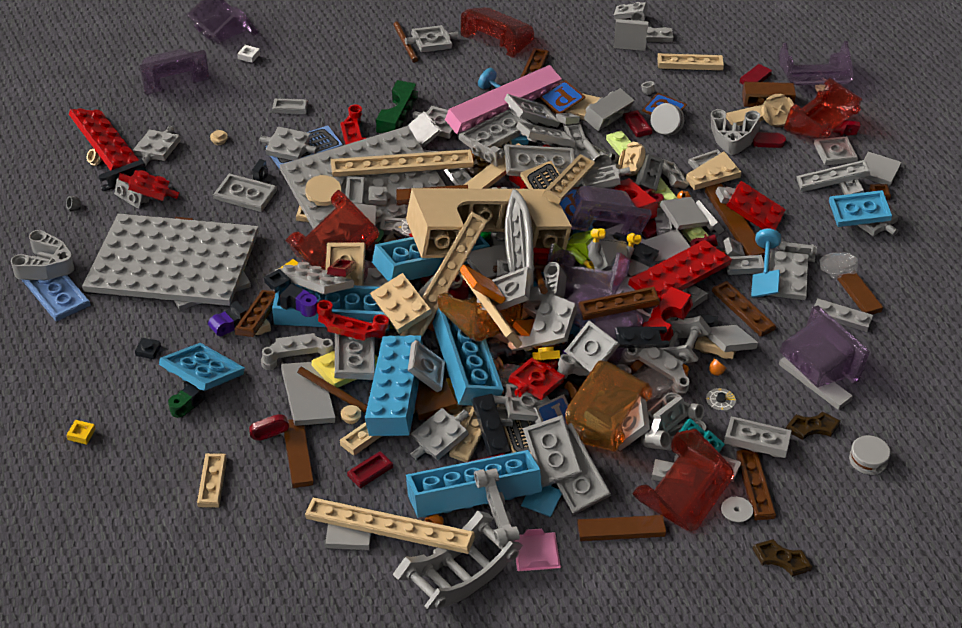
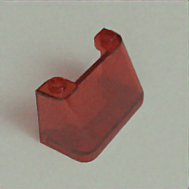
[461,7,534,58]
[784,78,862,139]

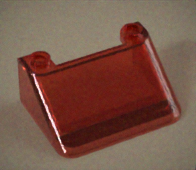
[286,190,379,270]
[632,429,734,531]

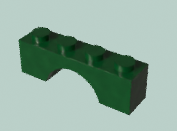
[376,80,418,134]

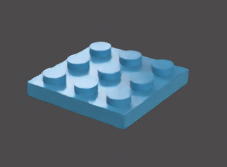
[159,343,245,391]

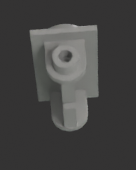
[471,138,505,166]
[114,178,150,209]
[655,208,675,235]
[778,241,817,263]

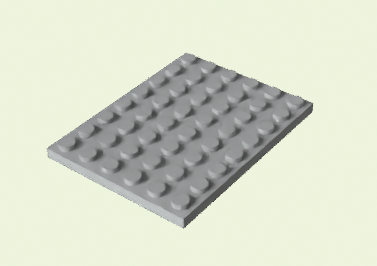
[280,126,445,244]
[82,214,259,306]

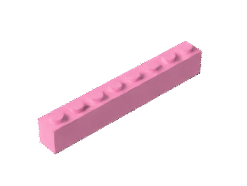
[445,65,562,134]

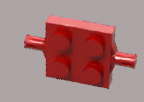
[118,170,179,201]
[508,358,565,400]

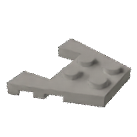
[508,287,578,354]

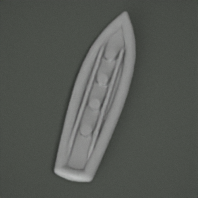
[505,189,533,289]

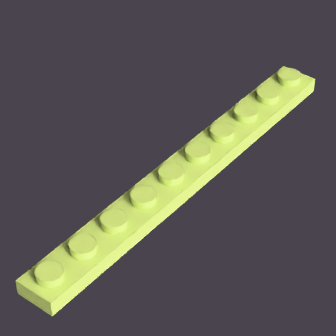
[606,131,708,242]

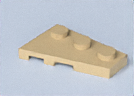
[686,152,741,190]

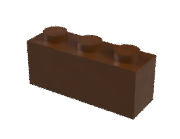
[742,82,796,107]

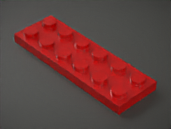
[69,108,139,171]
[628,240,732,302]

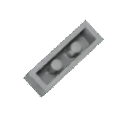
[584,88,635,131]

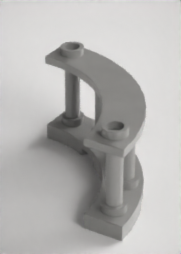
[595,290,712,364]
[393,511,523,609]

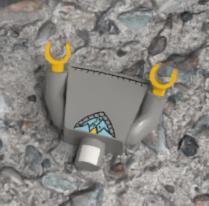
[587,228,642,283]

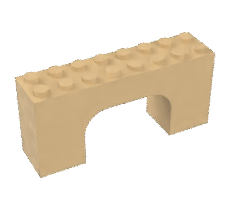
[406,188,572,258]

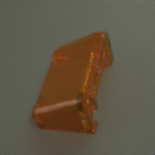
[438,277,523,342]
[565,360,652,452]

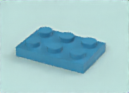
[829,190,892,227]

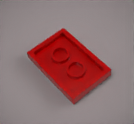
[726,181,786,230]

